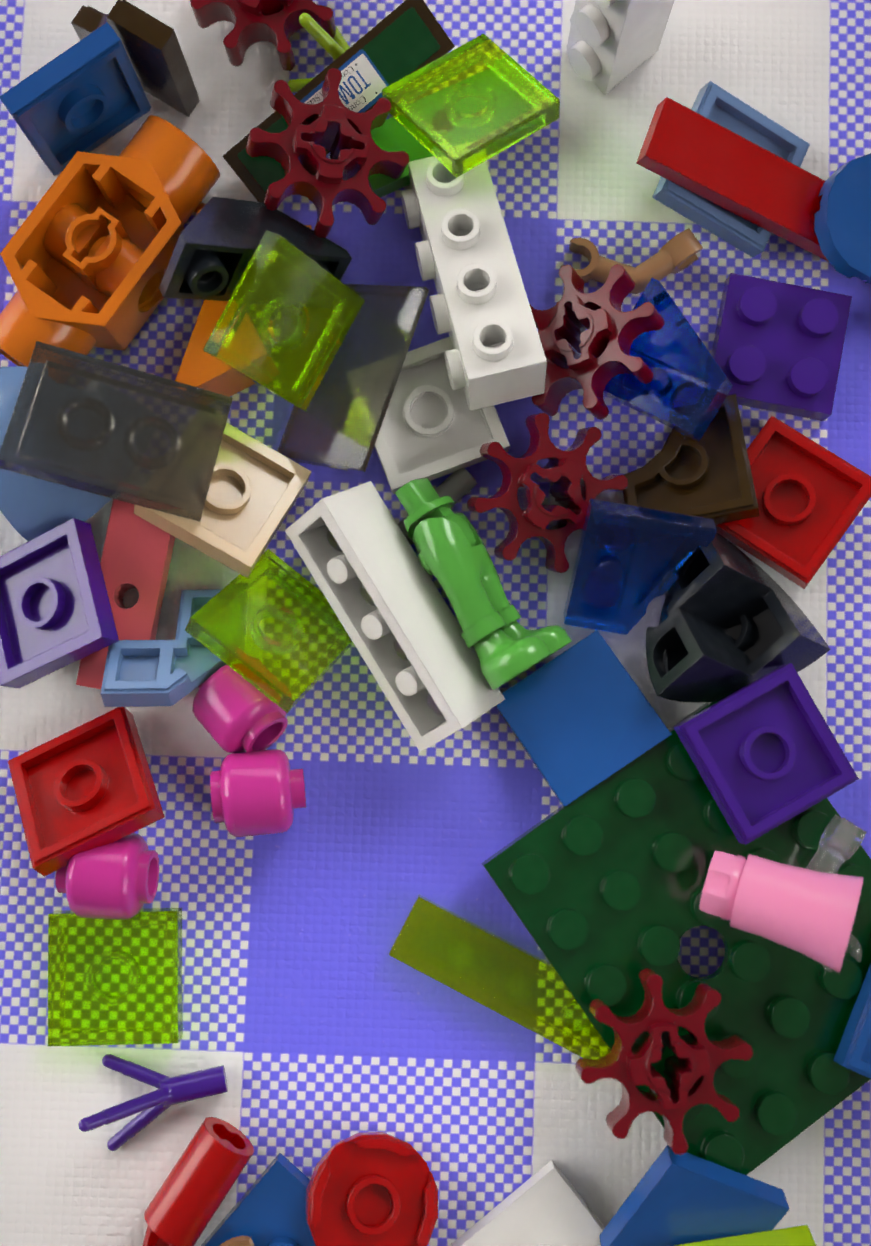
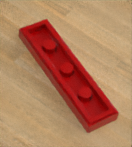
[636,97,829,262]

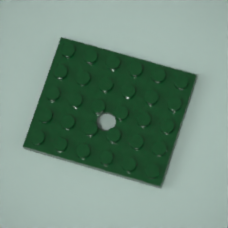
[481,701,871,1175]

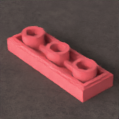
[76,497,175,689]

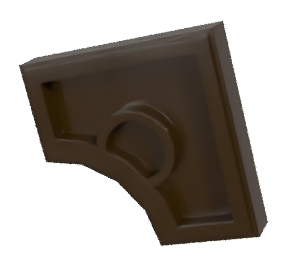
[71,0,200,117]
[622,394,759,541]

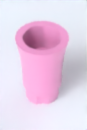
[699,851,863,973]

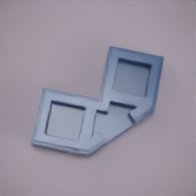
[100,589,247,707]

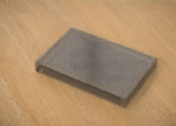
[0,341,233,522]

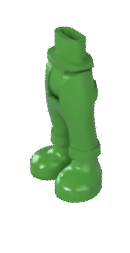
[395,478,572,691]

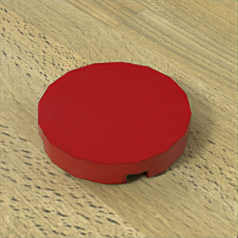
[306,1132,438,1246]

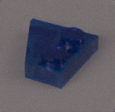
[603,278,733,441]
[563,498,717,635]

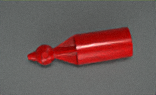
[142,1117,254,1246]

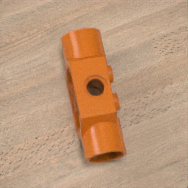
[0,115,220,387]

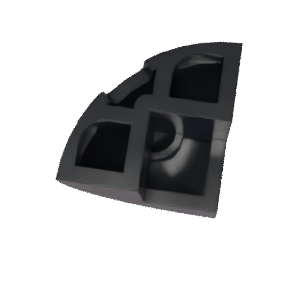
[646,522,831,703]

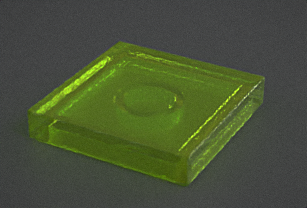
[382,33,560,178]
[203,230,365,411]
[185,549,353,713]
[48,908,183,1046]

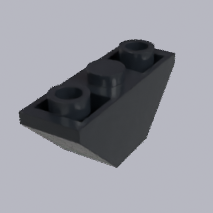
[159,197,352,307]

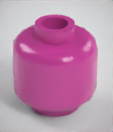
[192,659,289,753]
[210,749,306,837]
[55,833,159,919]

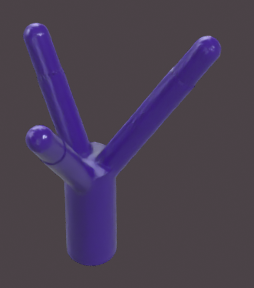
[78,1054,228,1151]

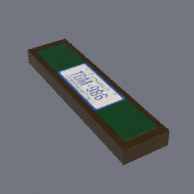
[223,0,455,203]

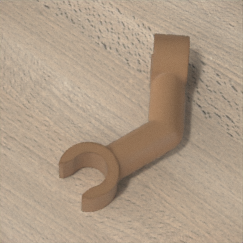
[560,228,703,294]

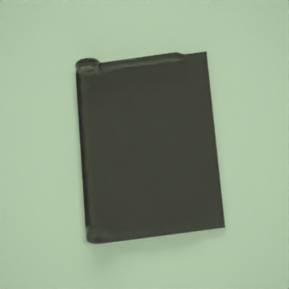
[277,284,429,472]

